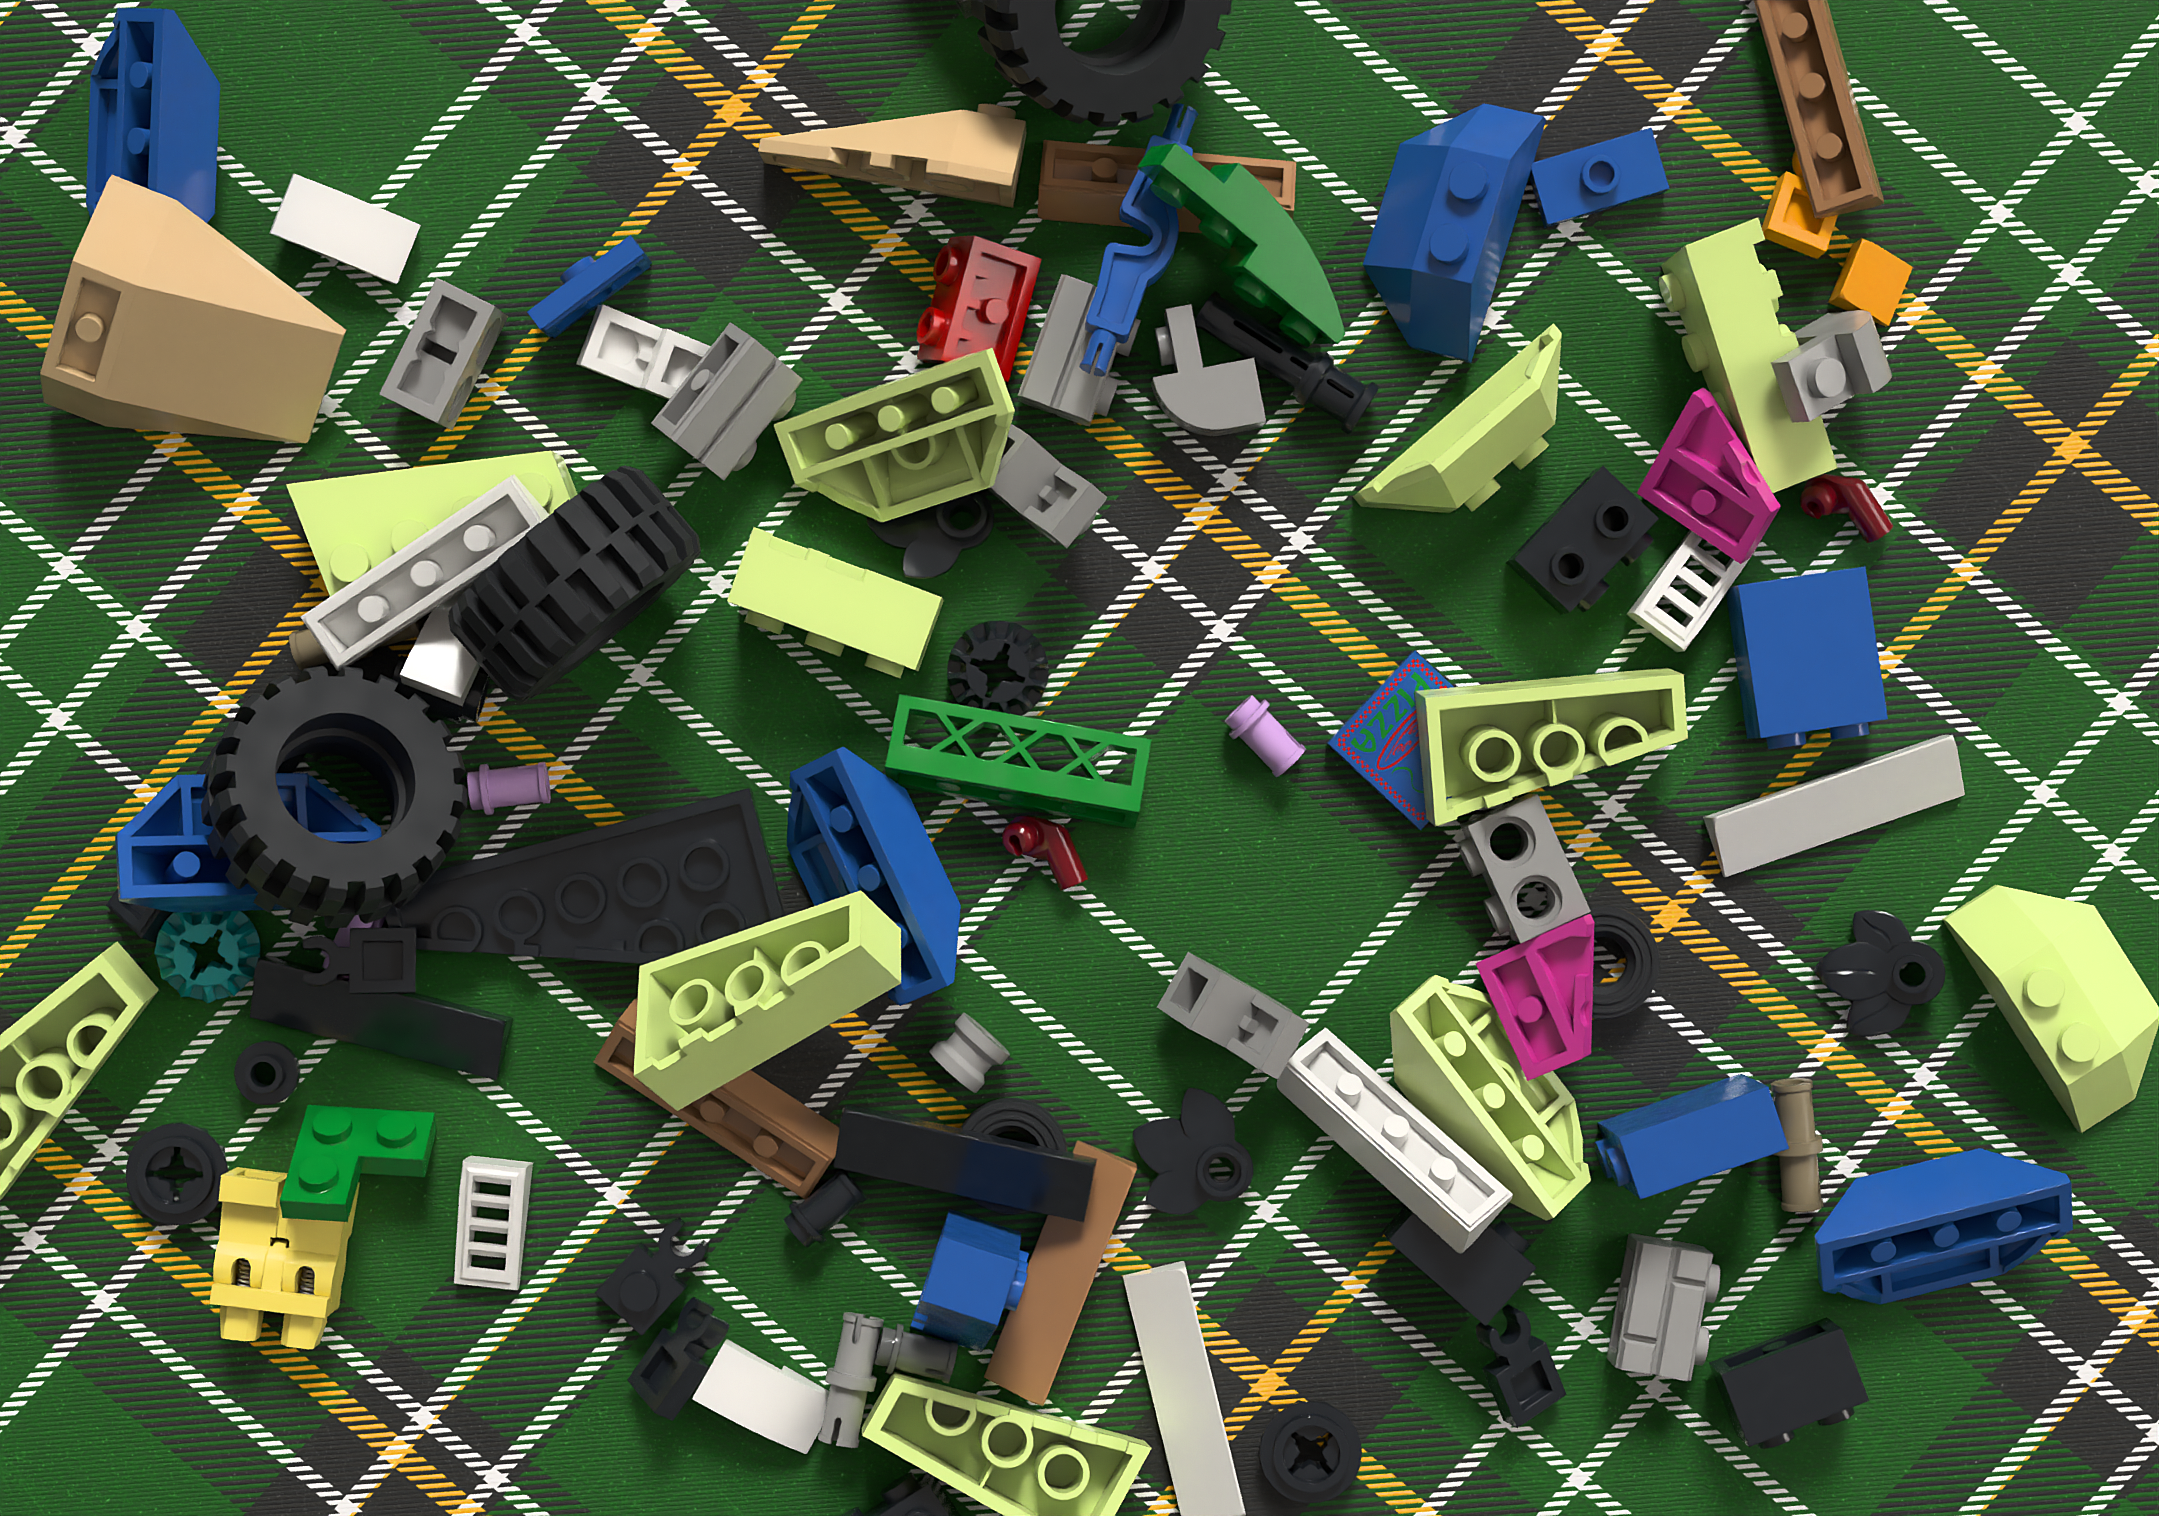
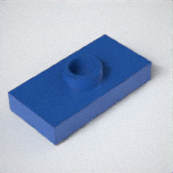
[1529,127,1670,228]
[527,235,652,338]

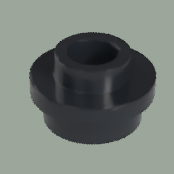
[234,1041,300,1105]

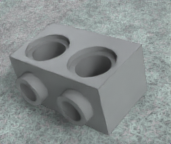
[380,278,508,430]
[1457,793,1591,943]

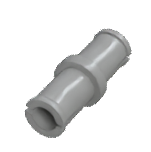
[818,1312,884,1448]

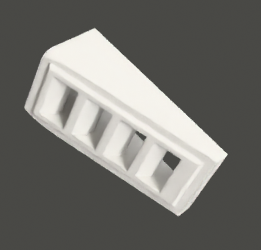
[1626,530,1755,652]
[454,1156,533,1290]

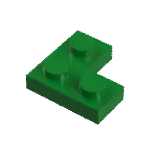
[280,1105,437,1222]

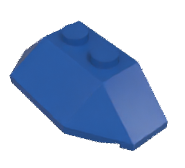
[86,8,220,223]
[1363,103,1546,363]
[787,747,961,1006]
[115,773,382,913]
[1814,1148,2073,1304]

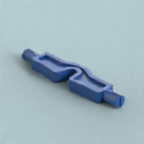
[1079,103,1198,377]

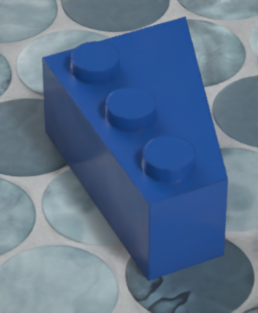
[910,1209,1029,1352]

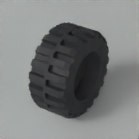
[971,0,1232,127]
[448,465,701,702]
[201,666,468,928]

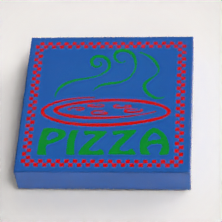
[1326,650,1453,830]

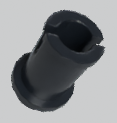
[783,1169,867,1248]

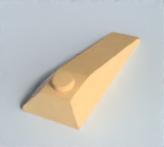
[758,104,1027,208]

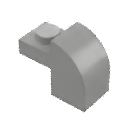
[1151,304,1266,436]
[1771,310,1892,423]
[987,424,1107,548]
[1157,952,1310,1080]

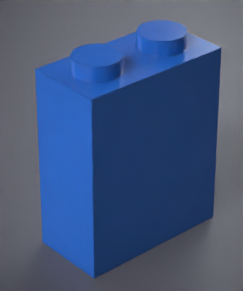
[1726,566,1888,749]
[1594,1074,1789,1199]

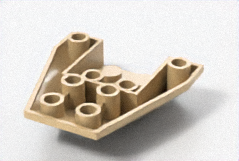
[40,175,346,443]

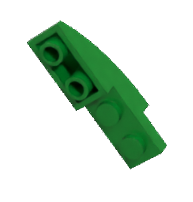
[1137,143,1345,347]

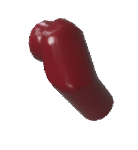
[1800,474,1893,543]
[1002,815,1089,891]

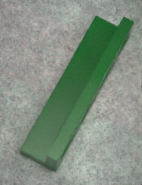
[885,694,1152,829]

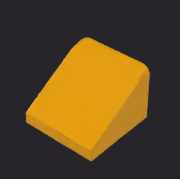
[1828,238,1913,327]

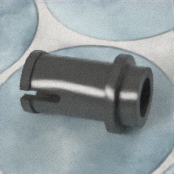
[874,1323,958,1383]

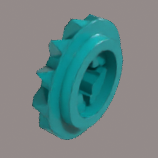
[154,911,261,1003]

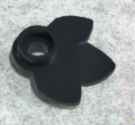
[866,491,994,579]
[1814,910,1946,1037]
[1132,1087,1253,1215]

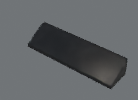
[250,955,513,1080]
[834,1104,1098,1222]

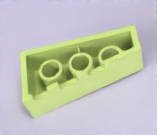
[1659,218,1838,493]
[286,451,577,597]
[1415,668,1688,827]
[634,890,901,1111]
[0,942,159,1200]
[861,1372,1152,1516]

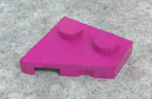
[1637,388,1781,564]
[1475,913,1595,1081]

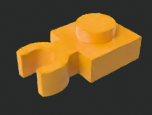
[1762,150,1838,259]

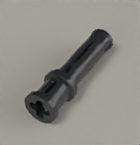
[1195,291,1380,435]

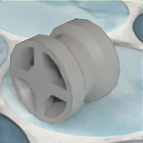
[929,1013,1010,1093]

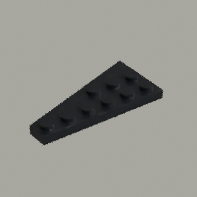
[385,788,785,964]

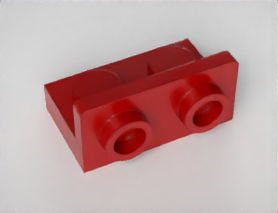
[916,236,1042,382]

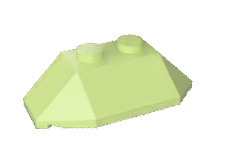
[1353,323,1562,513]
[774,348,1015,522]
[1942,885,2159,1133]
[1390,975,1591,1221]

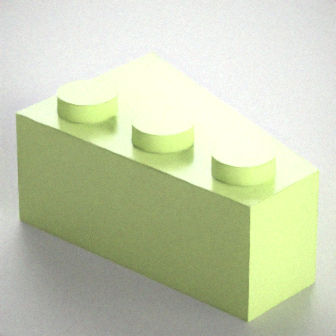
[727,527,944,678]

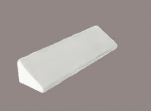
[301,475,549,671]
[1703,735,1965,877]
[1277,1027,1513,1254]
[1123,1261,1246,1516]

